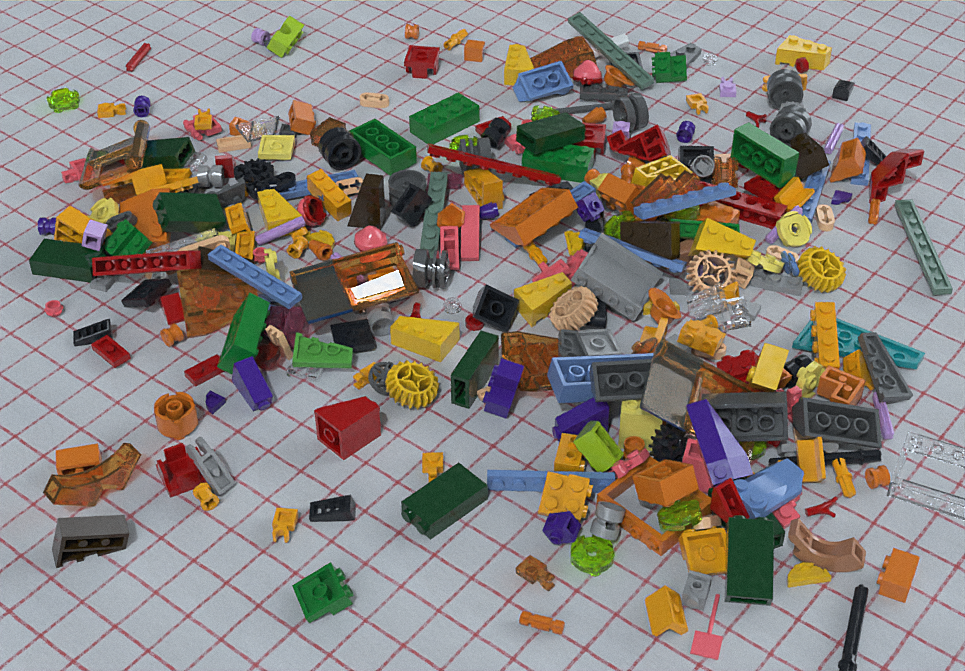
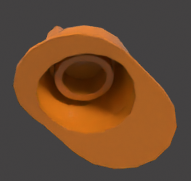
[604,65,635,87]
[648,288,682,325]

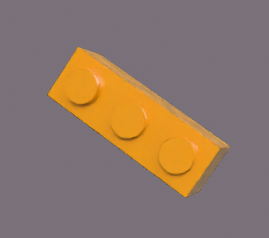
[307,169,351,221]

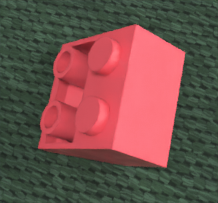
[682,438,712,494]

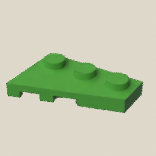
[292,332,353,368]

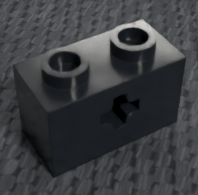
[390,183,432,227]

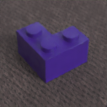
[482,358,524,419]

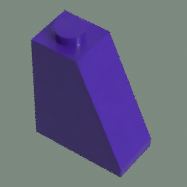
[231,356,273,412]
[552,397,609,442]

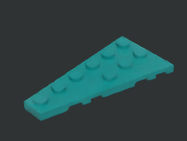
[792,318,925,369]

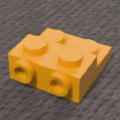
[677,319,726,356]
[538,471,593,523]
[678,526,726,576]

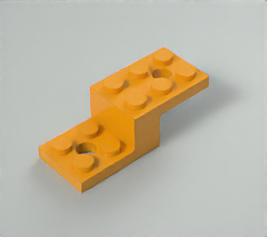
[101,164,199,195]

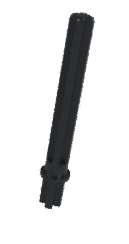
[768,449,882,466]
[838,584,869,671]

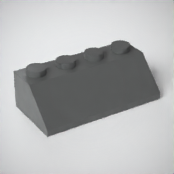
[589,359,652,402]
[701,391,788,442]
[792,397,882,449]

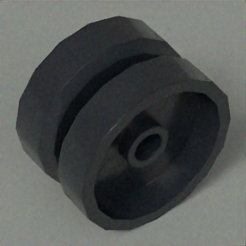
[318,127,361,171]

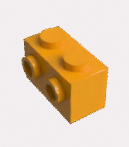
[554,433,586,472]

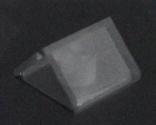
[235,116,280,142]

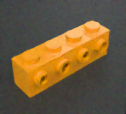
[810,302,840,369]

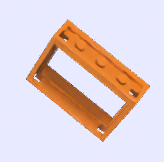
[596,456,712,556]

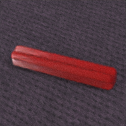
[125,43,151,72]

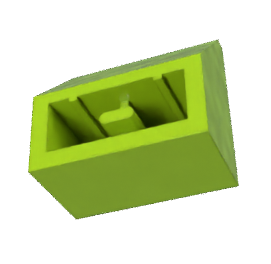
[573,421,624,472]

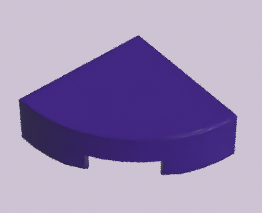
[831,190,853,205]
[205,390,226,414]

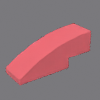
[440,226,459,270]

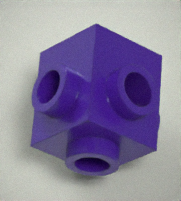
[576,191,605,222]
[542,511,581,544]

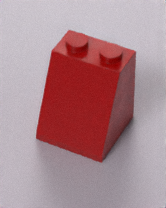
[314,396,381,460]

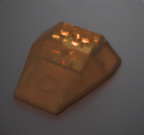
[530,36,597,78]
[177,268,258,338]
[501,331,558,392]

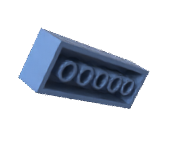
[547,353,654,403]

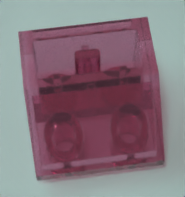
[264,306,310,349]

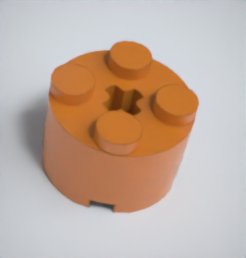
[154,392,198,440]

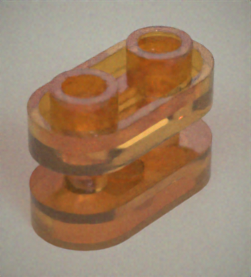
[712,157,738,188]

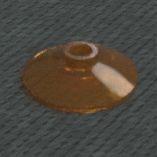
[631,337,658,354]

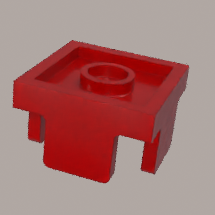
[404,45,440,79]
[572,122,606,158]
[156,443,207,498]

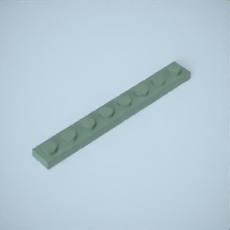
[568,12,654,90]
[420,172,448,258]
[894,199,953,295]

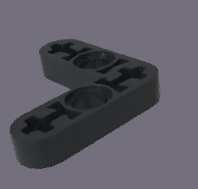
[234,165,296,200]

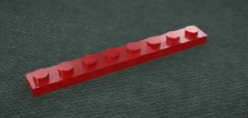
[427,143,561,186]

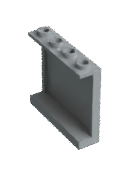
[571,233,664,321]

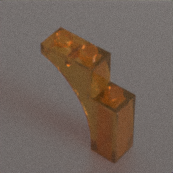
[630,170,705,219]
[43,443,142,507]

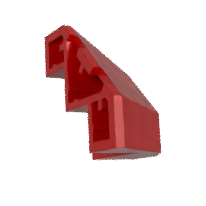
[607,124,671,162]
[869,149,924,203]

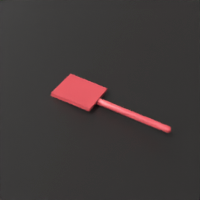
[690,594,723,660]

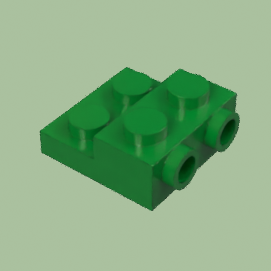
[652,52,687,83]
[103,219,153,256]
[292,562,354,623]

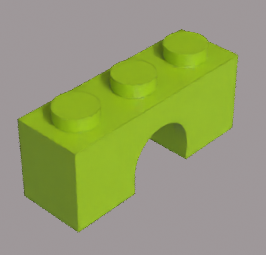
[267,15,304,58]

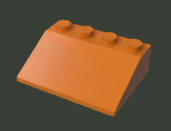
[489,187,578,246]
[119,188,171,254]

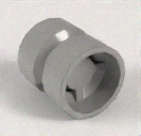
[690,155,714,181]
[197,165,224,188]
[366,301,394,337]
[590,501,626,540]

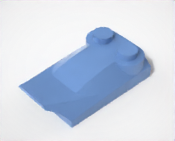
[513,61,574,102]
[733,458,804,519]

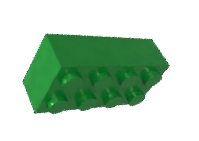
[409,92,480,145]
[349,118,417,176]
[730,122,799,188]
[521,144,595,183]
[217,292,270,374]

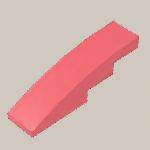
[461,205,480,261]

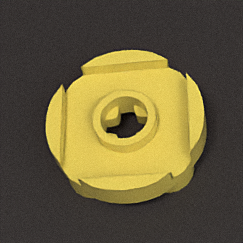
[87,198,120,224]
[776,211,812,247]
[264,248,280,280]
[747,249,785,273]
[795,361,825,399]

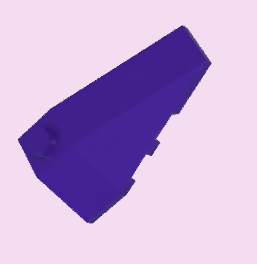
[686,399,753,487]

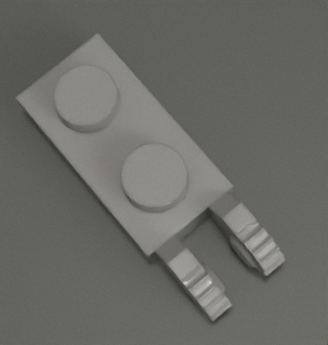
[750,269,803,296]
[185,436,236,496]
[777,441,839,457]

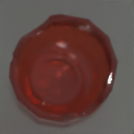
[254,342,282,370]

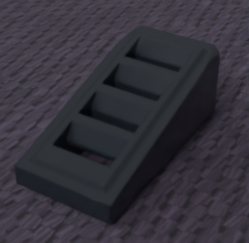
[832,79,855,101]
[861,136,886,165]
[73,319,113,346]
[309,494,356,522]

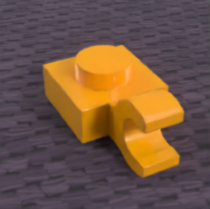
[353,362,384,390]
[422,452,443,482]

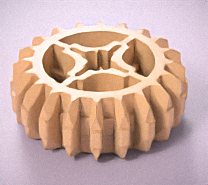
[686,250,736,299]
[549,286,598,330]

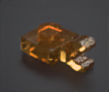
[515,555,555,591]

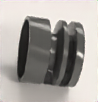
[458,137,492,174]
[412,249,450,289]

